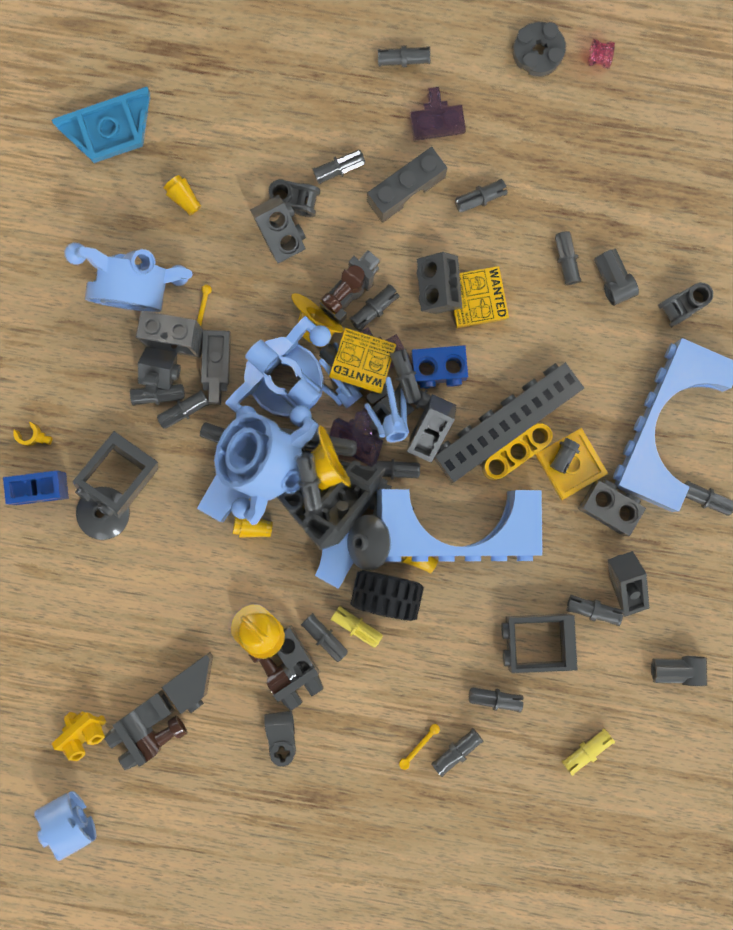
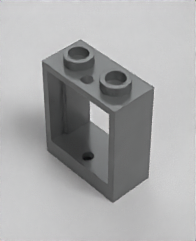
[136,310,203,358]
[73,431,159,519]
[501,613,578,673]

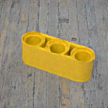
[482,423,553,480]

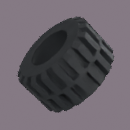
[350,570,424,621]

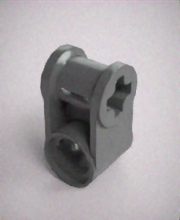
[269,179,321,217]
[658,282,714,328]
[264,711,296,767]

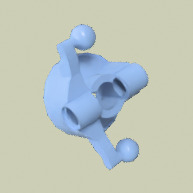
[64,243,193,312]
[225,316,331,419]
[214,405,319,525]

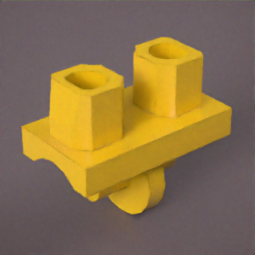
[51,711,107,761]

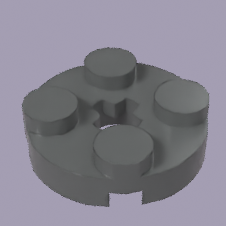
[513,22,566,77]

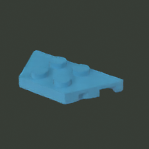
[52,87,150,163]

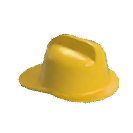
[291,293,344,348]
[310,425,351,490]
[231,604,285,659]

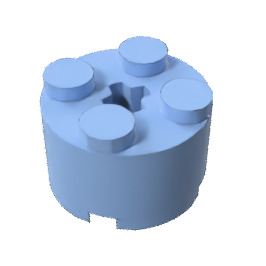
[35,791,96,861]

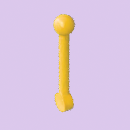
[197,285,212,326]
[399,724,440,770]

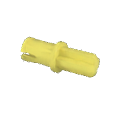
[331,606,383,648]

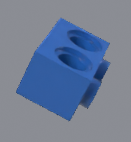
[411,345,468,389]
[3,470,69,505]

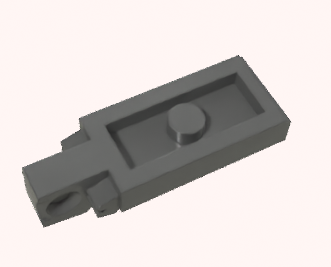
[201,330,231,405]

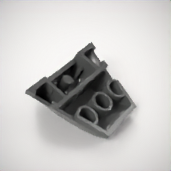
[277,450,385,550]

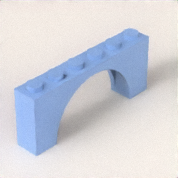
[613,338,733,512]
[197,474,353,589]
[377,489,542,562]

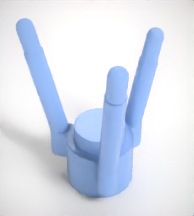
[319,342,363,409]
[364,377,409,442]

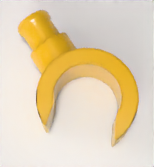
[13,422,53,446]

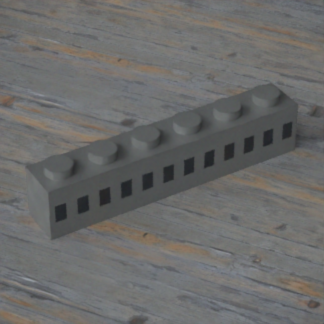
[434,362,584,483]

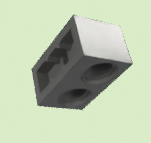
[250,195,306,263]
[417,252,462,314]
[407,394,456,463]
[578,479,646,536]

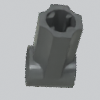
[594,248,639,306]
[651,656,707,686]

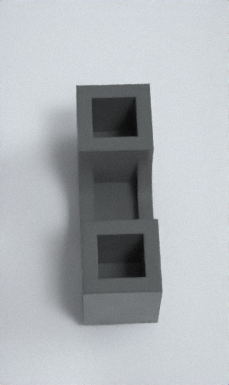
[367,147,448,223]

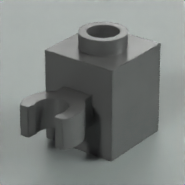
[138,347,181,396]

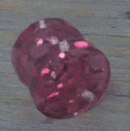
[588,39,615,69]

